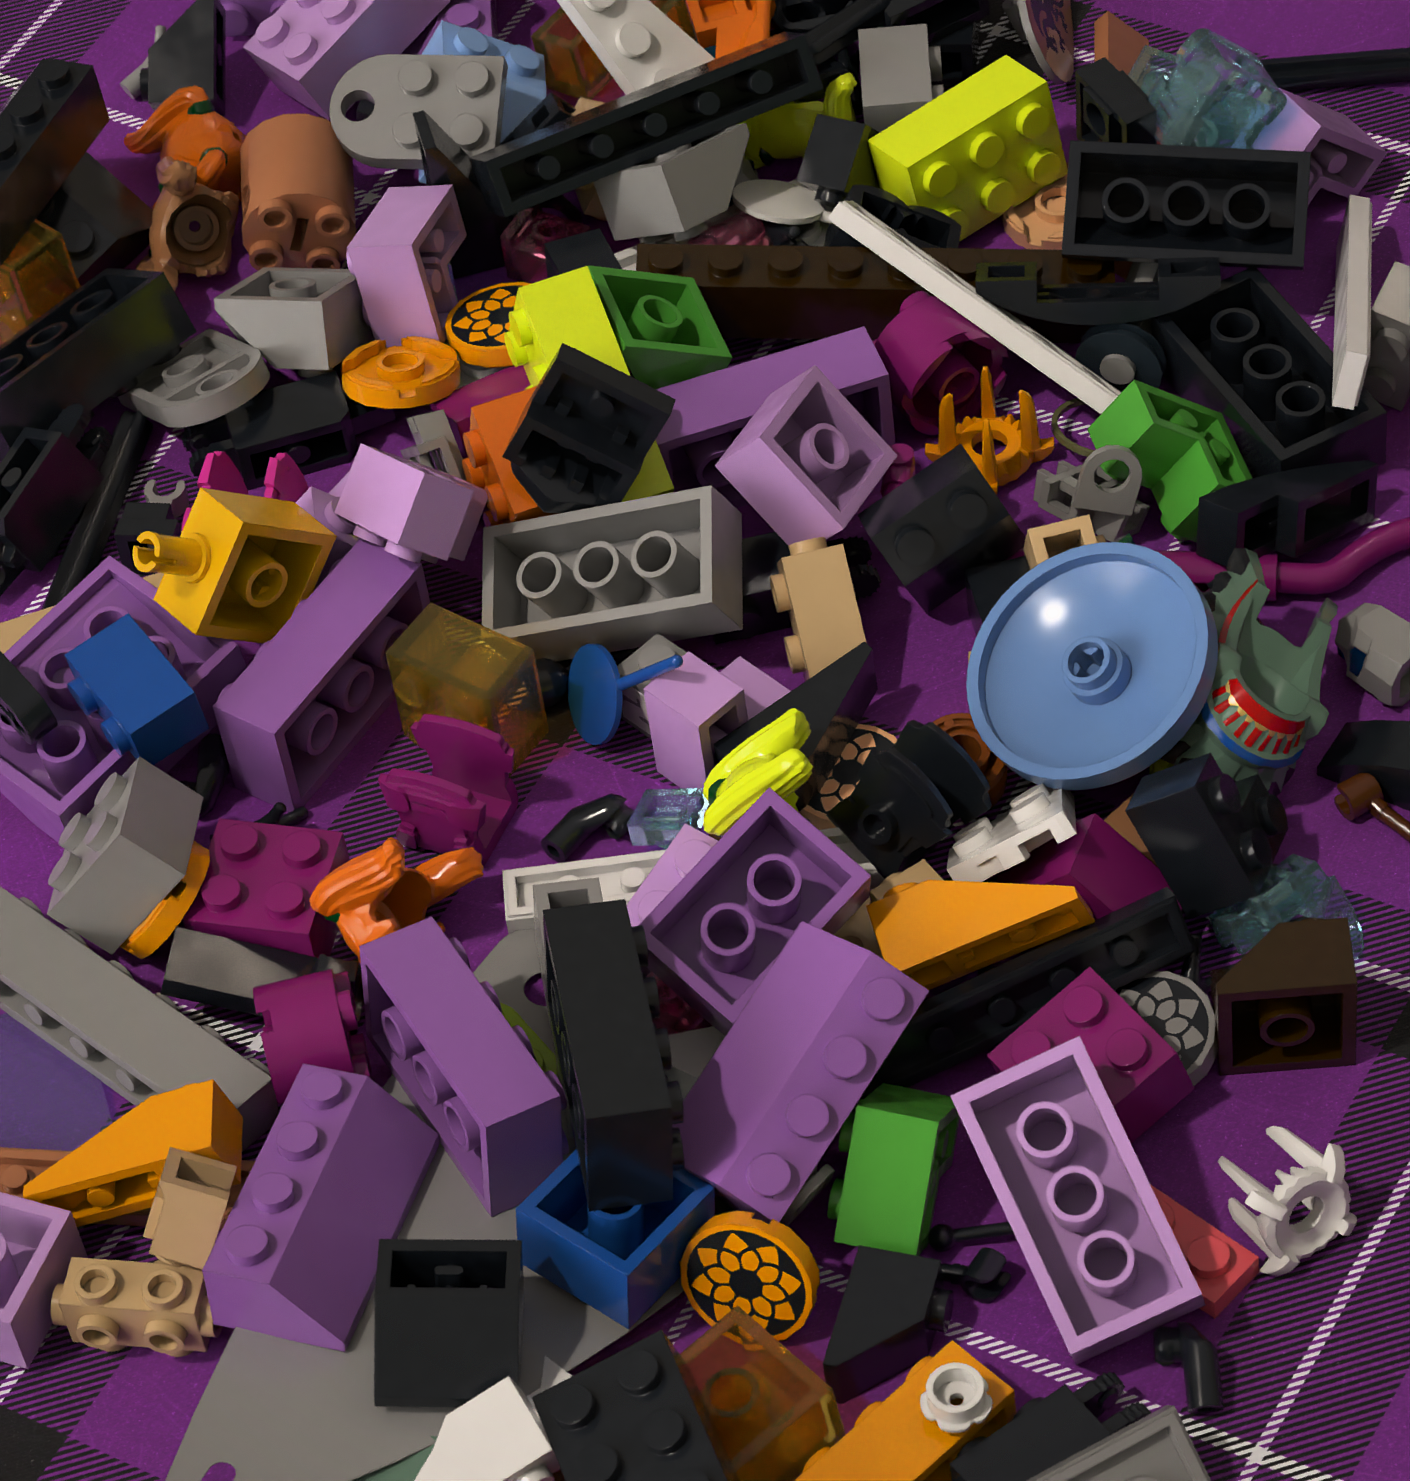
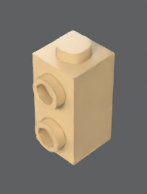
[769,537,866,681]

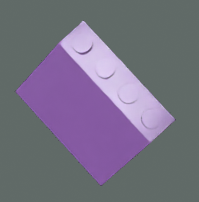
[0,555,247,843]

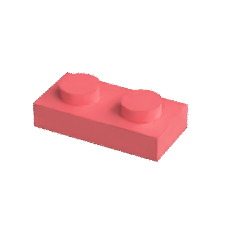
[1150,1184,1259,1319]

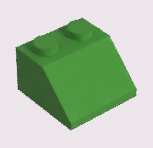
[588,265,732,389]

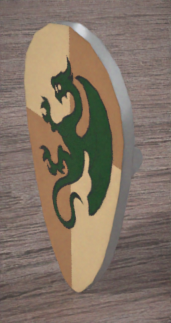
[1002,0,1074,85]

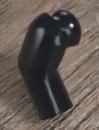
[541,793,637,863]
[1153,1322,1224,1414]

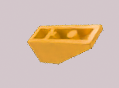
[866,880,1095,990]
[23,1079,243,1227]

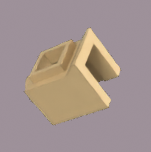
[143,1147,237,1269]

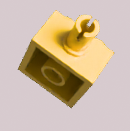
[133,487,337,643]

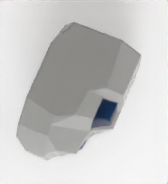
[1335,603,1410,706]

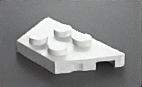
[947,783,1077,882]

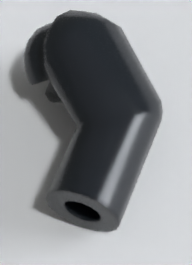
[179,734,229,817]

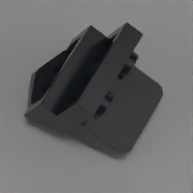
[502,343,676,513]

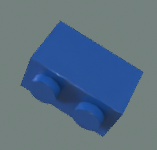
[64,613,210,765]

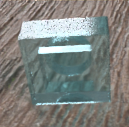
[627,788,710,849]

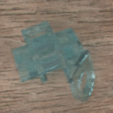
[1208,854,1364,959]

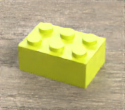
[867,55,1068,242]

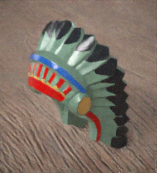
[1160,548,1338,797]

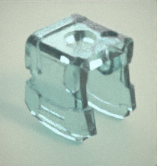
[1147,28,1287,149]

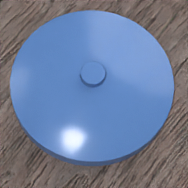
[966,542,1218,790]

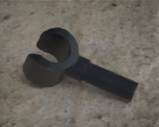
[942,1247,1011,1303]

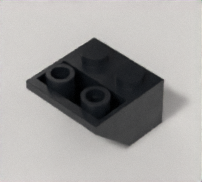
[374,1239,524,1407]

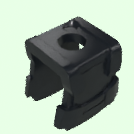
[826,720,992,879]

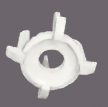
[1218,1126,1357,1276]

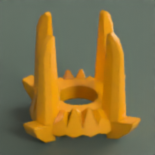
[925,366,1054,495]

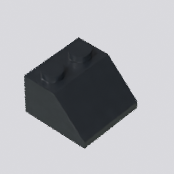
[19,152,153,292]
[858,443,1026,614]

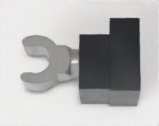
[114,479,189,574]

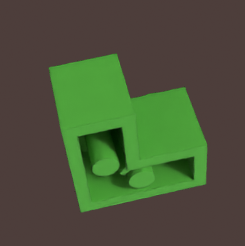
[1087,379,1252,543]
[827,1083,960,1256]

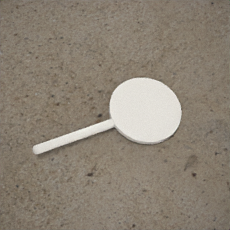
[732,179,832,224]

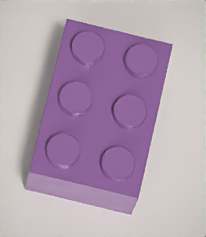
[638,787,871,1036]

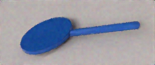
[568,644,683,745]

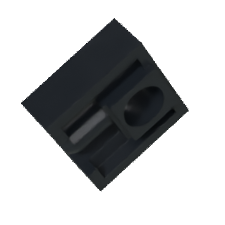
[1075,57,1157,144]

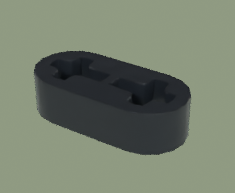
[0,651,58,745]

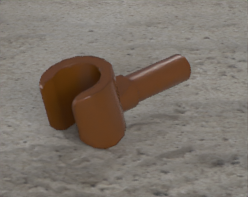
[1334,773,1410,843]

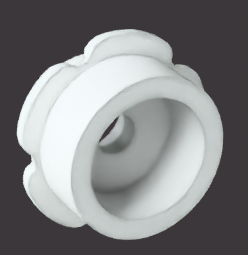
[920,1363,993,1433]

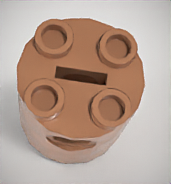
[240,113,356,270]

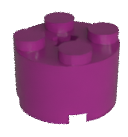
[873,291,1009,435]
[253,969,372,1106]

